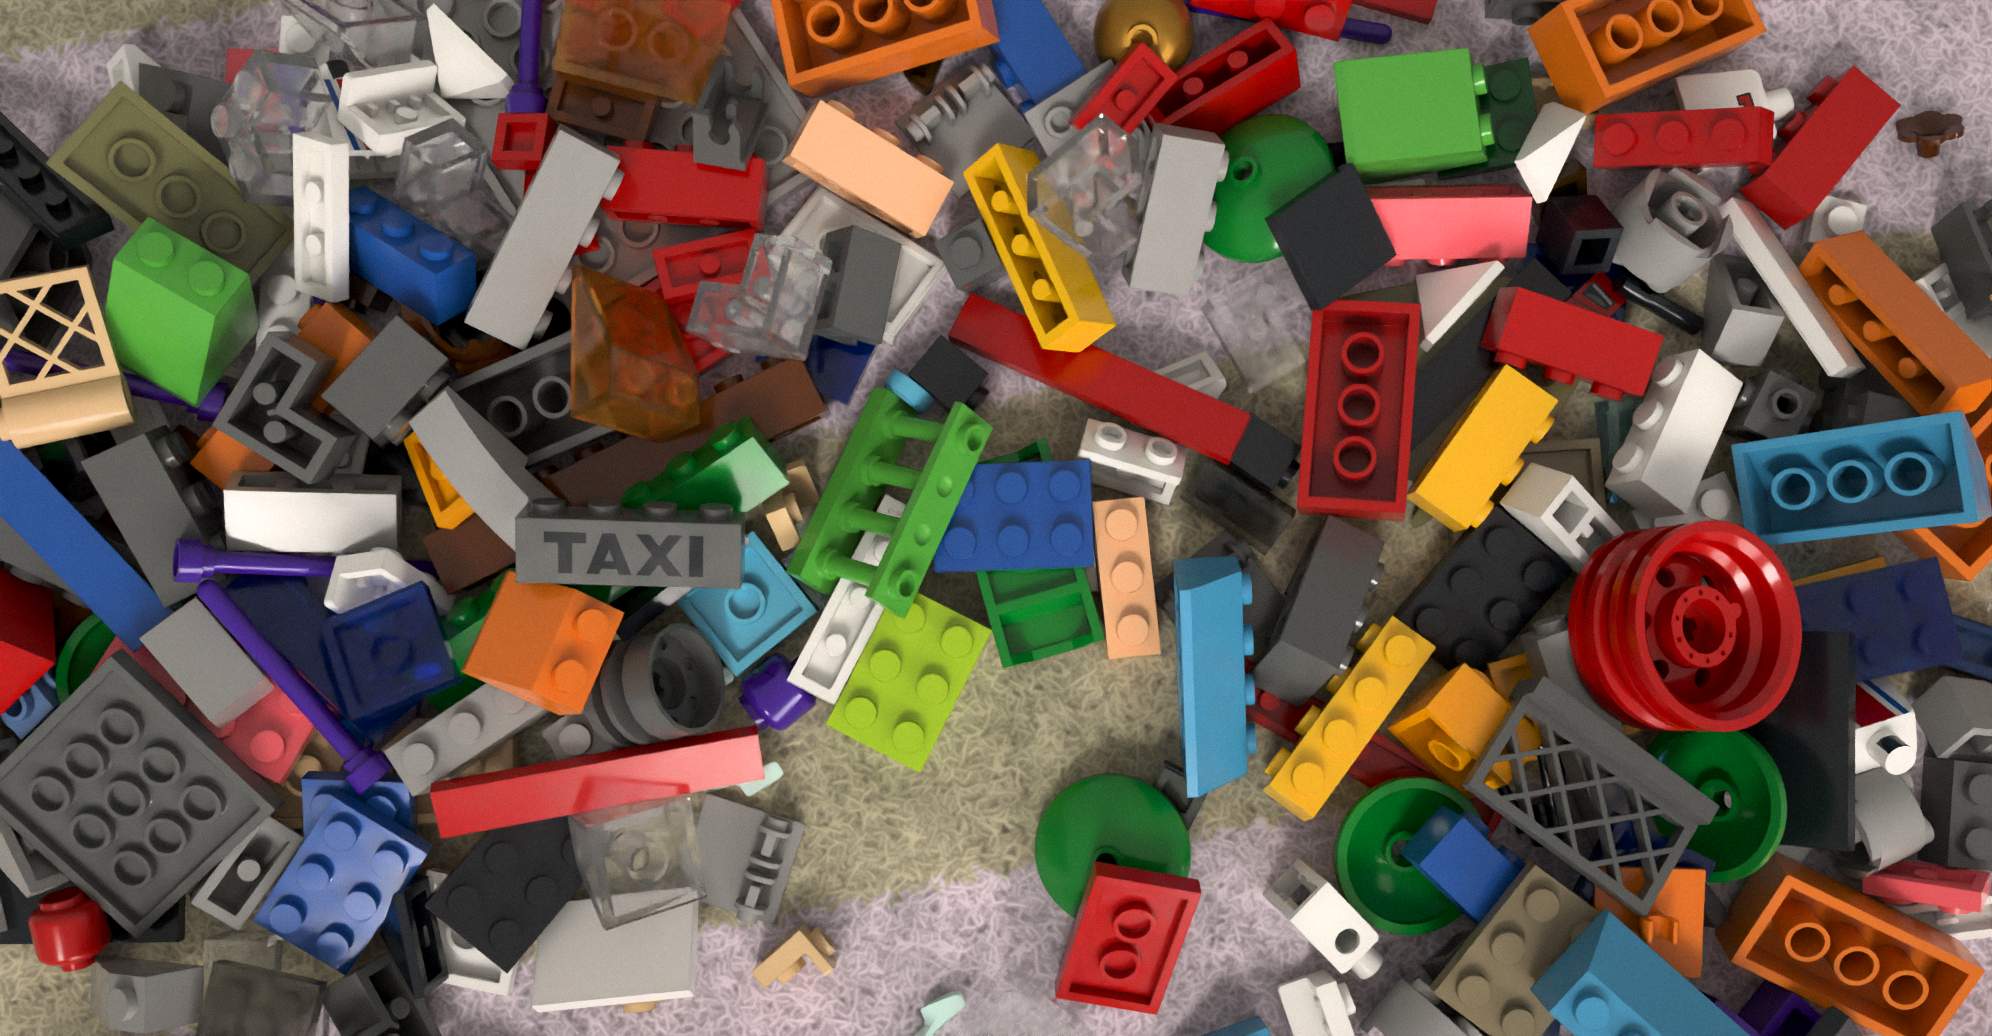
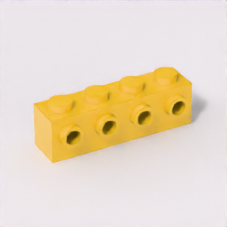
[963,143,1117,353]
[1262,615,1436,822]

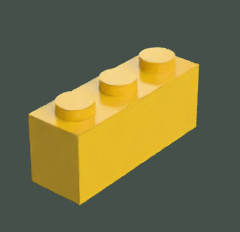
[1407,364,1559,532]

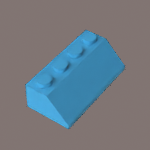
[1731,410,1992,545]
[1173,556,1256,798]
[1530,908,1750,1036]

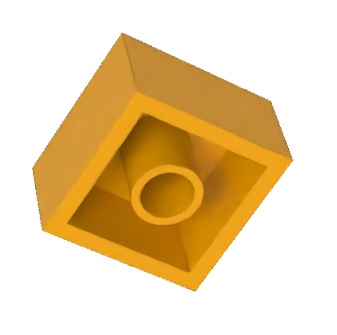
[1387,663,1542,800]

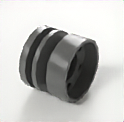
[584,623,725,749]

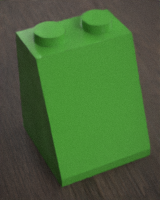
[1333,48,1495,185]
[99,217,260,408]

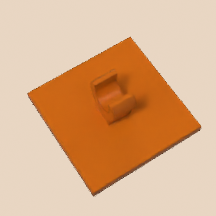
[1592,865,1706,978]

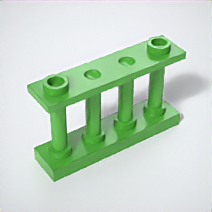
[786,386,993,619]

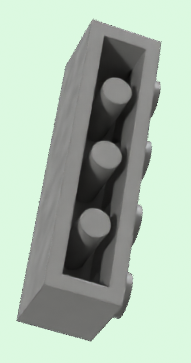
[464,124,625,351]

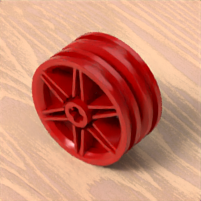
[1568,520,1802,732]

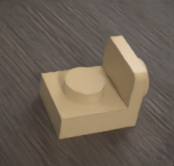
[762,460,820,551]
[751,922,837,989]

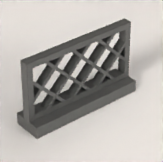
[1462,675,1720,916]

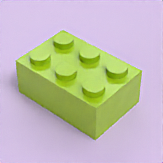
[825,592,992,773]

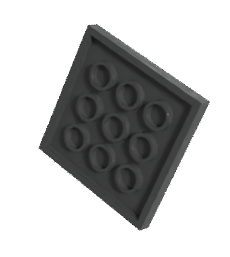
[0,649,285,939]

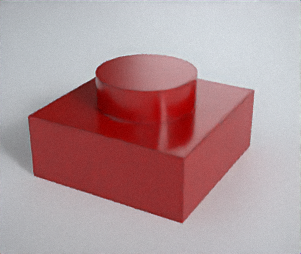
[491,113,556,170]

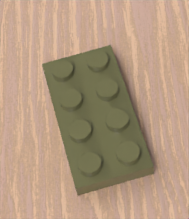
[45,81,294,287]

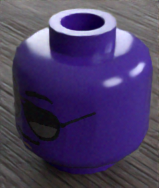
[738,653,817,731]

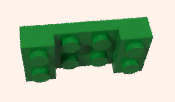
[976,438,1105,670]

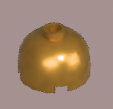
[1093,0,1195,72]

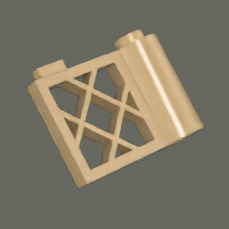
[0,264,137,449]

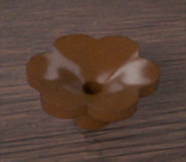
[1896,111,1965,158]

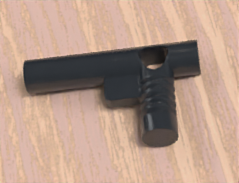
[1612,270,1704,335]

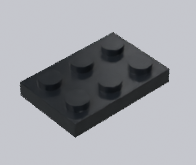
[1393,504,1573,673]
[422,814,614,974]

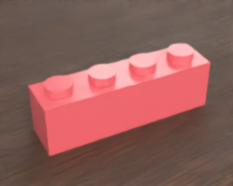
[1364,184,1533,267]

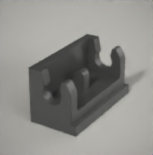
[693,54,769,171]
[1931,199,1992,319]
[806,225,902,346]

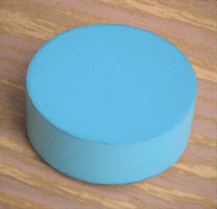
[883,369,935,415]

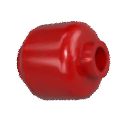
[28,886,112,972]

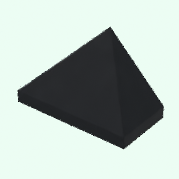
[380,876,449,999]

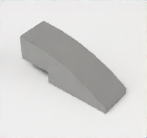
[408,385,557,551]

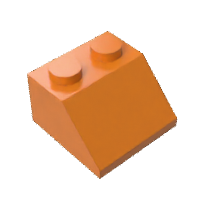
[461,571,624,716]

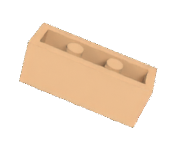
[781,100,954,239]
[1092,497,1161,659]

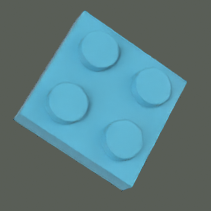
[676,531,819,677]

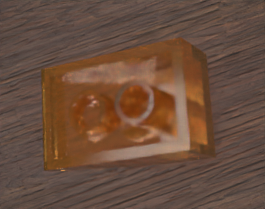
[551,0,732,105]
[570,264,699,442]

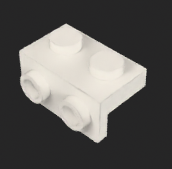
[337,60,466,153]
[1075,418,1188,505]
[324,547,456,647]
[1277,969,1363,1036]

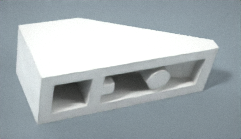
[1499,462,1624,574]

